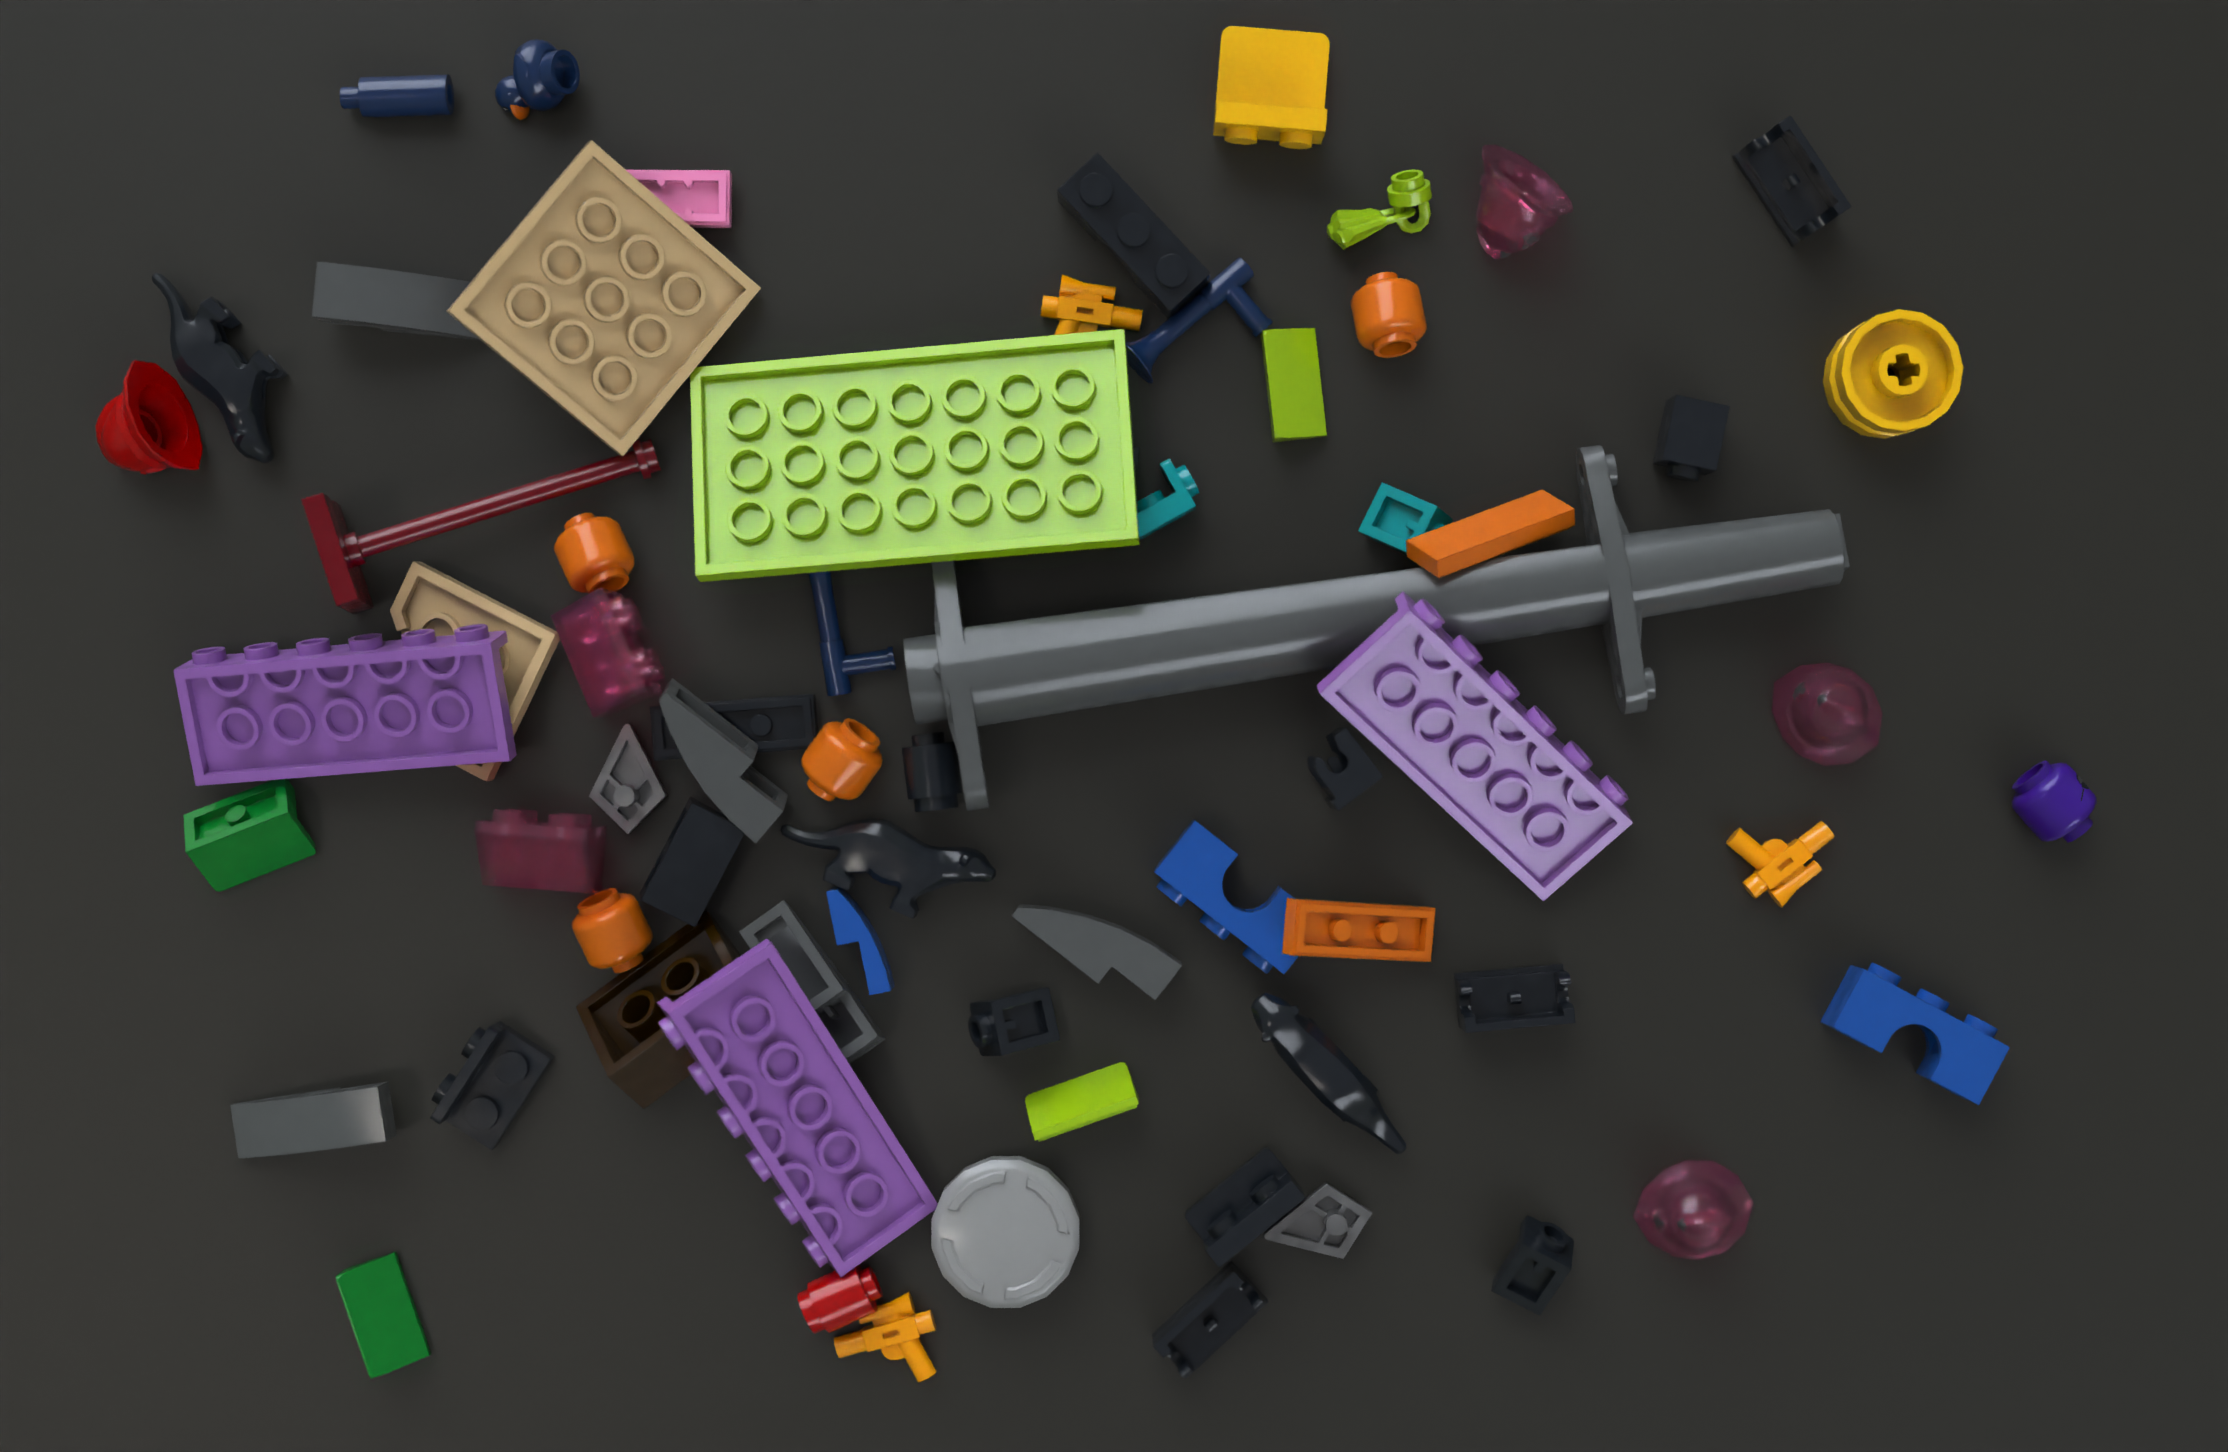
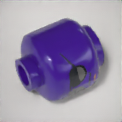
[2012,760,2097,843]

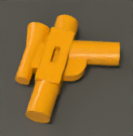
[1040,274,1143,335]
[1726,821,1835,908]
[834,1292,937,1382]

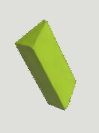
[1261,328,1327,442]
[1025,1062,1139,1142]

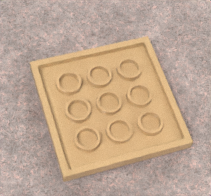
[446,140,761,456]

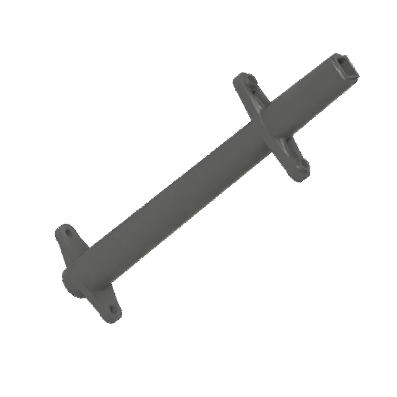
[903,445,1850,811]

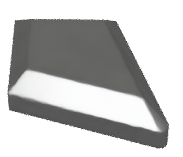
[589,724,667,834]
[1264,1182,1372,1259]

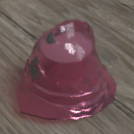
[1476,144,1574,259]
[1772,663,1883,766]
[1633,1161,1753,1260]

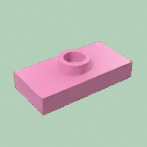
[627,170,732,228]

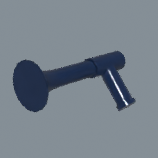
[1126,257,1273,383]
[808,571,896,696]

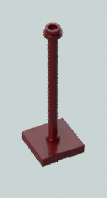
[301,439,661,614]

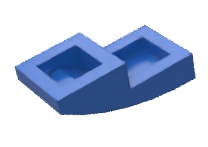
[826,887,895,995]

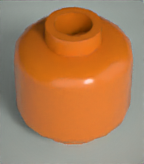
[1351,272,1427,358]
[554,513,635,598]
[801,718,883,801]
[571,888,653,973]

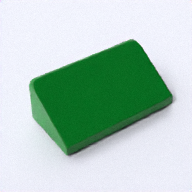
[335,1252,431,1379]

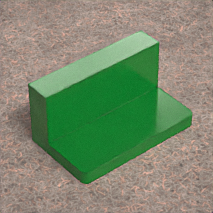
[183,779,316,892]

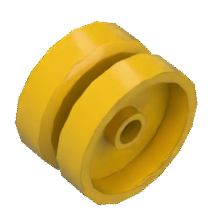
[1823,309,1963,439]

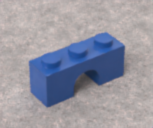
[1154,819,1298,974]
[1820,962,2010,1105]

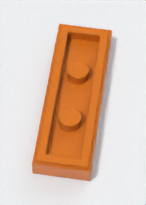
[1406,489,1575,578]
[1282,898,1436,962]

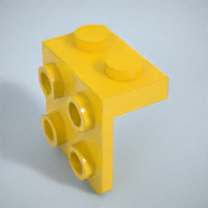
[1213,26,1330,149]

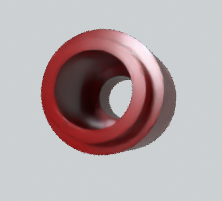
[797,1265,883,1334]

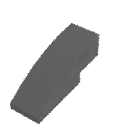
[312,262,480,340]
[659,678,788,843]
[739,900,886,1064]
[1012,904,1182,1000]
[230,1081,397,1159]

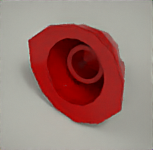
[96,360,203,475]

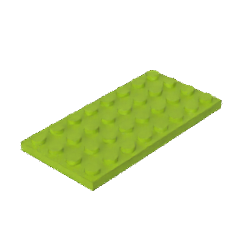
[690,329,1140,582]

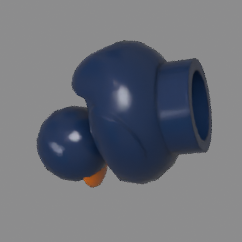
[495,39,580,120]

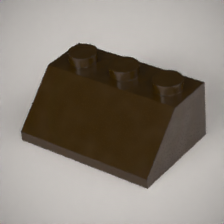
[576,910,742,1109]

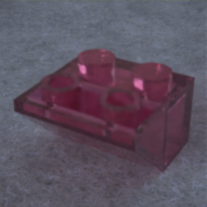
[551,588,665,718]
[475,808,607,893]

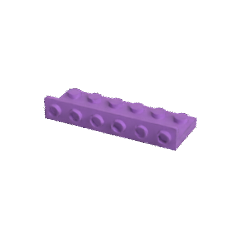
[1317,591,1633,901]
[173,624,517,786]
[657,939,938,1277]

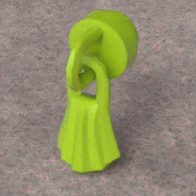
[1327,170,1432,250]

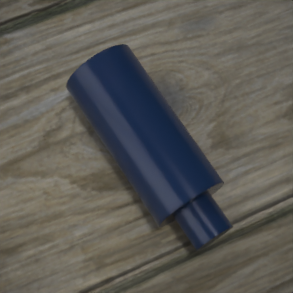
[340,75,454,117]

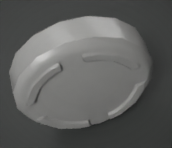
[931,1156,1080,1308]

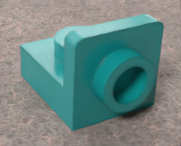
[1137,458,1200,540]
[1358,482,1453,555]

